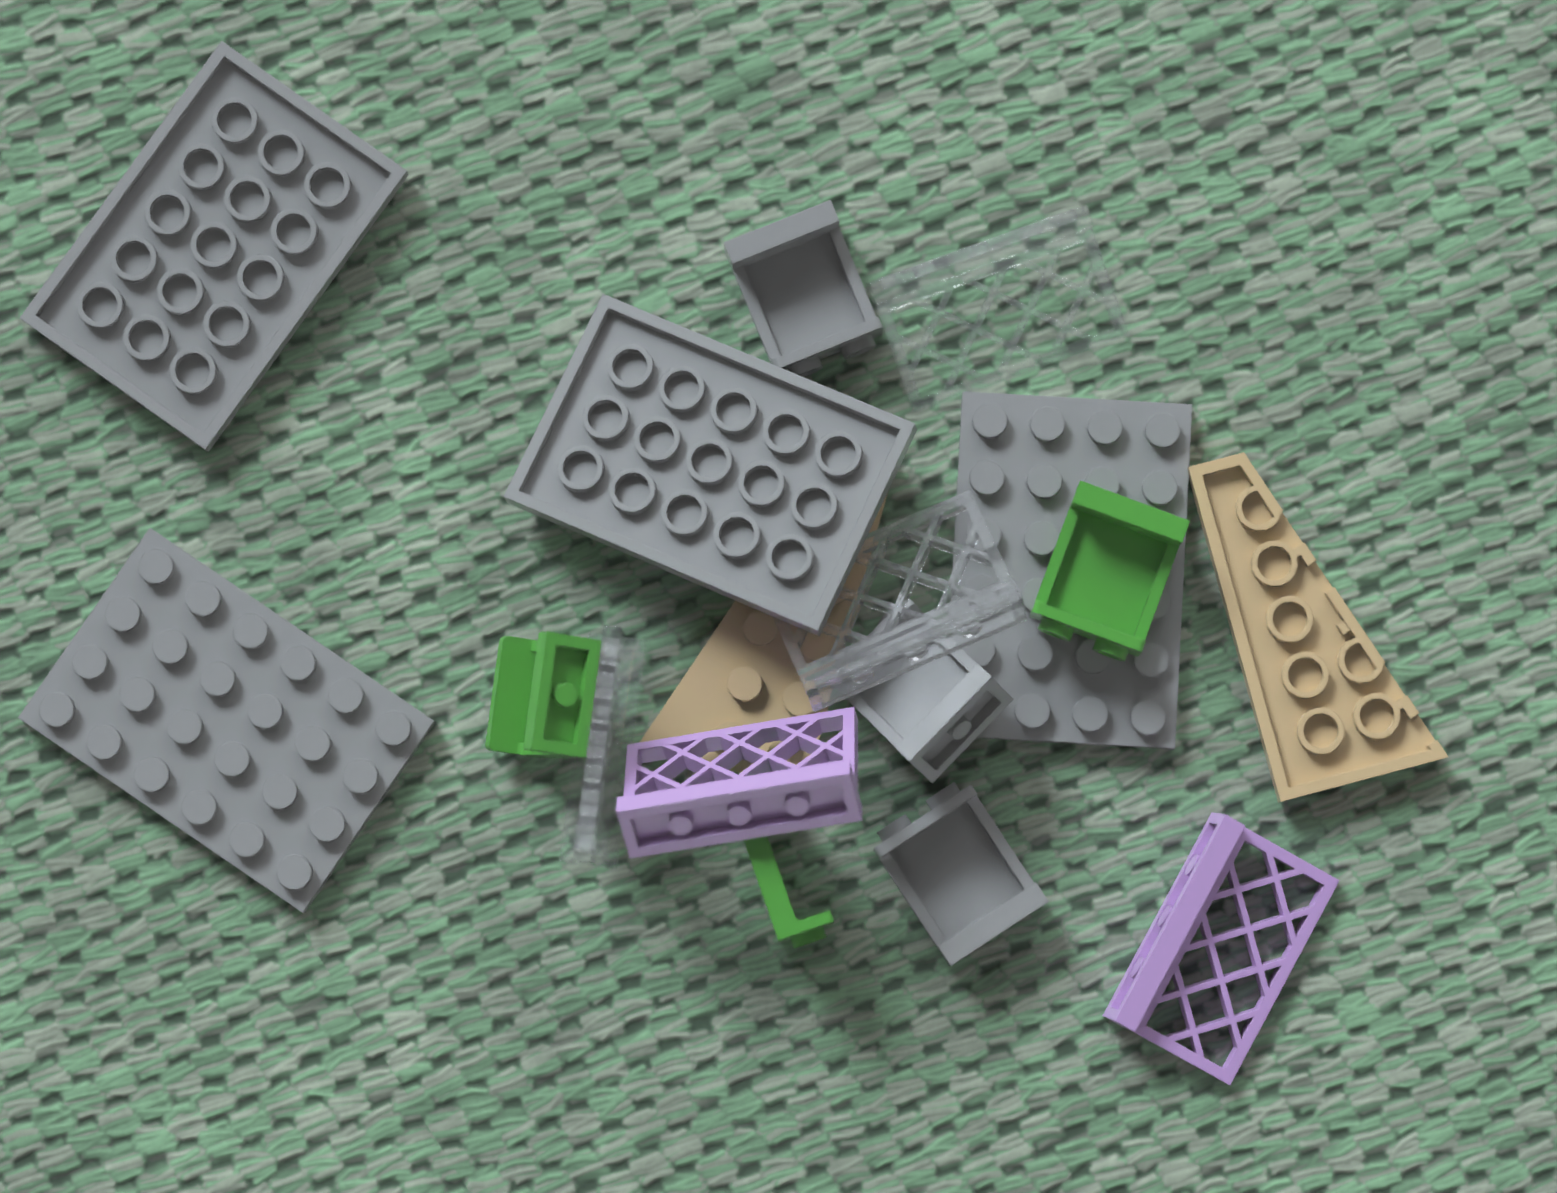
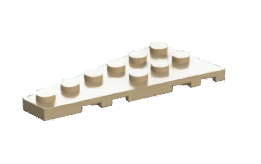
[1187,452,1449,803]
[639,493,888,774]

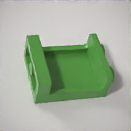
[1029,480,1190,662]
[485,632,602,758]
[744,836,834,949]

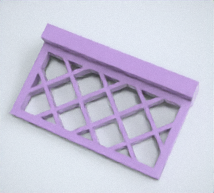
[616,707,862,858]
[1102,812,1340,1085]

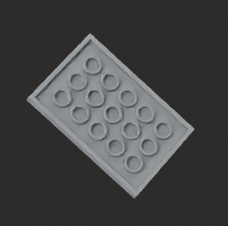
[20,41,409,452]
[504,294,917,637]
[949,391,1192,750]
[18,528,436,913]

